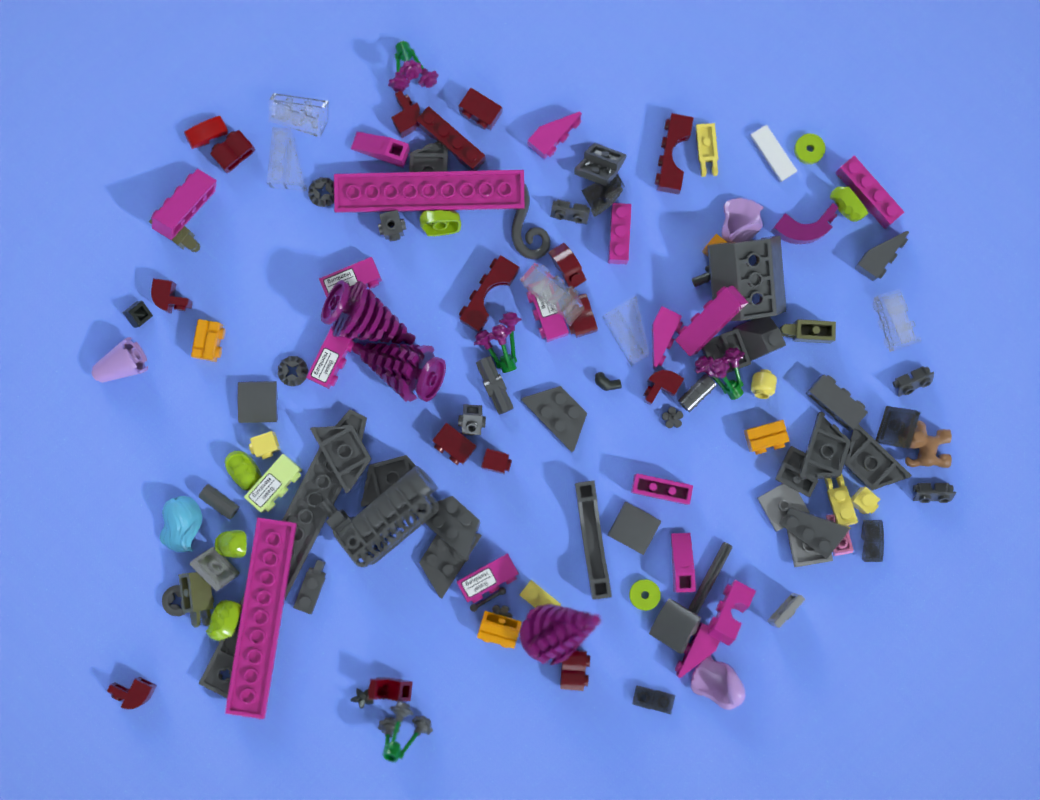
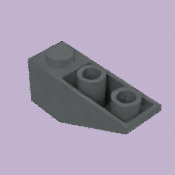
[854,231,909,281]

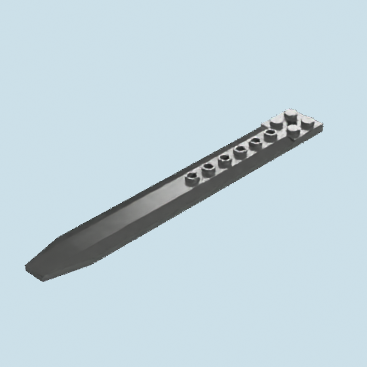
[198,409,367,698]

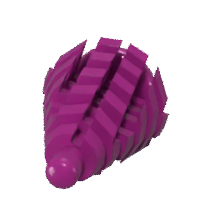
[321,280,416,345]
[352,343,446,402]
[520,604,601,666]

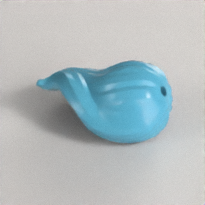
[159,496,202,552]

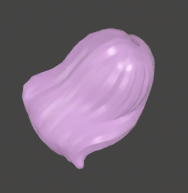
[721,198,764,243]
[691,655,745,710]

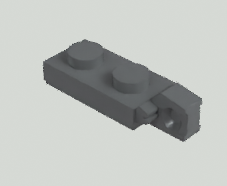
[293,560,326,615]

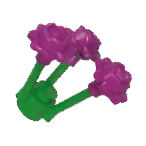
[388,41,439,92]
[474,312,522,373]
[694,347,745,400]

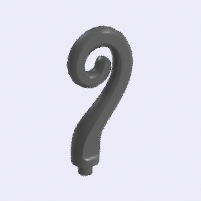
[511,184,551,260]

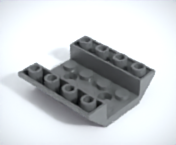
[707,235,787,321]

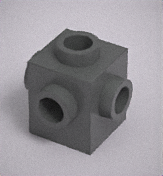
[378,210,406,241]
[458,404,486,436]

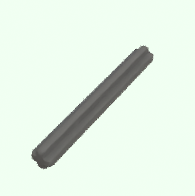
[688,542,733,615]

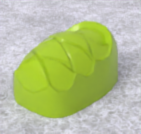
[830,186,868,222]
[419,210,461,236]
[224,451,262,491]
[215,530,247,558]
[206,599,241,641]

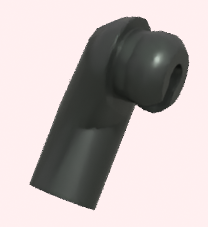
[692,265,710,287]
[594,372,622,391]

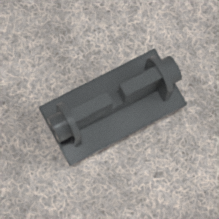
[550,199,590,224]
[892,366,934,397]
[913,483,956,503]

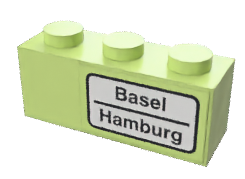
[244,454,303,513]

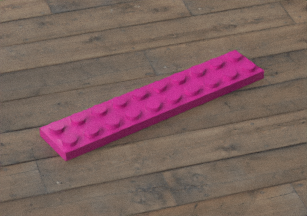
[334,170,525,213]
[225,517,297,719]

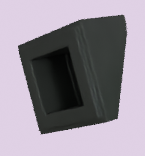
[122,300,153,328]

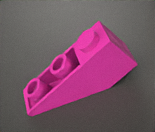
[527,111,582,160]
[350,132,410,168]
[652,306,683,369]
[671,533,696,593]
[675,622,720,678]

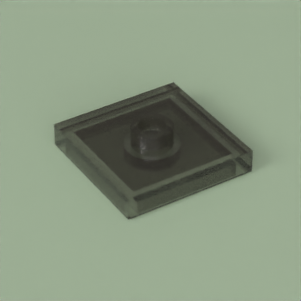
[876,406,920,449]

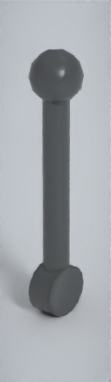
[470,587,506,612]

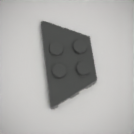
[409,141,448,172]
[521,386,587,452]
[798,411,851,480]
[844,424,912,491]
[310,425,372,494]
[361,455,416,507]
[415,496,481,562]
[419,533,482,599]

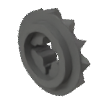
[308,177,334,207]
[277,356,308,386]
[162,585,186,616]

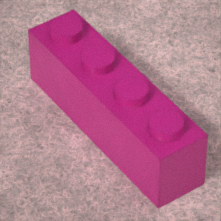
[835,155,905,229]
[151,168,217,240]
[675,286,748,357]

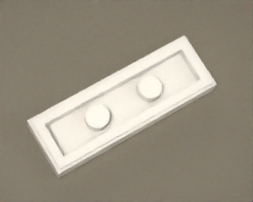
[750,124,797,182]

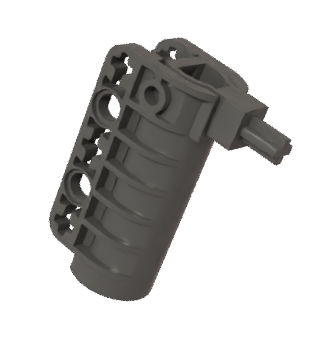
[319,465,439,567]

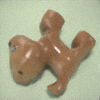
[899,420,952,468]

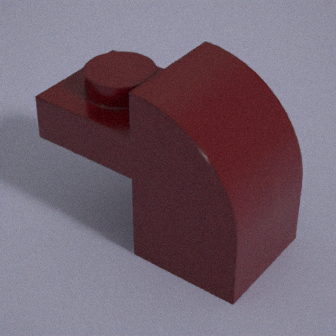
[391,90,421,138]
[548,243,587,290]
[151,278,193,314]
[643,370,684,405]
[106,677,157,709]
[368,677,413,702]

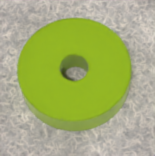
[794,133,826,165]
[629,579,661,611]

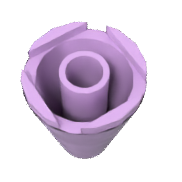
[91,337,148,383]

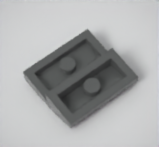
[574,143,626,186]
[702,329,751,374]
[237,381,278,423]
[775,446,819,498]
[607,502,662,555]
[649,598,702,654]

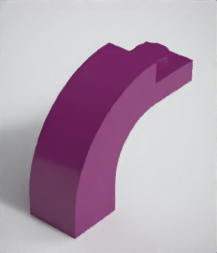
[770,203,839,244]

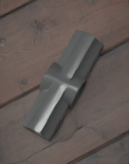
[476,356,514,415]

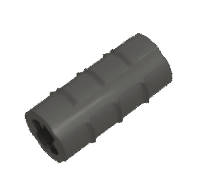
[678,374,717,413]
[198,484,240,520]

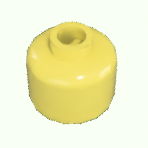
[751,369,777,399]

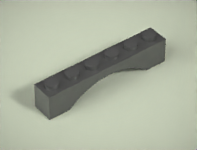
[574,480,612,600]

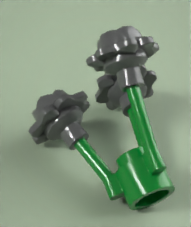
[378,702,433,762]

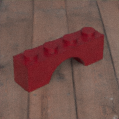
[416,106,486,171]
[654,113,694,195]
[459,255,520,333]

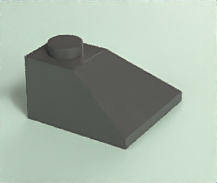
[732,317,786,361]

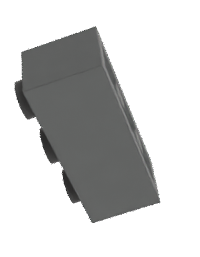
[805,374,868,431]

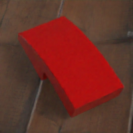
[184,116,228,149]

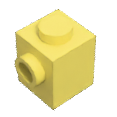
[249,431,281,460]
[851,487,881,514]

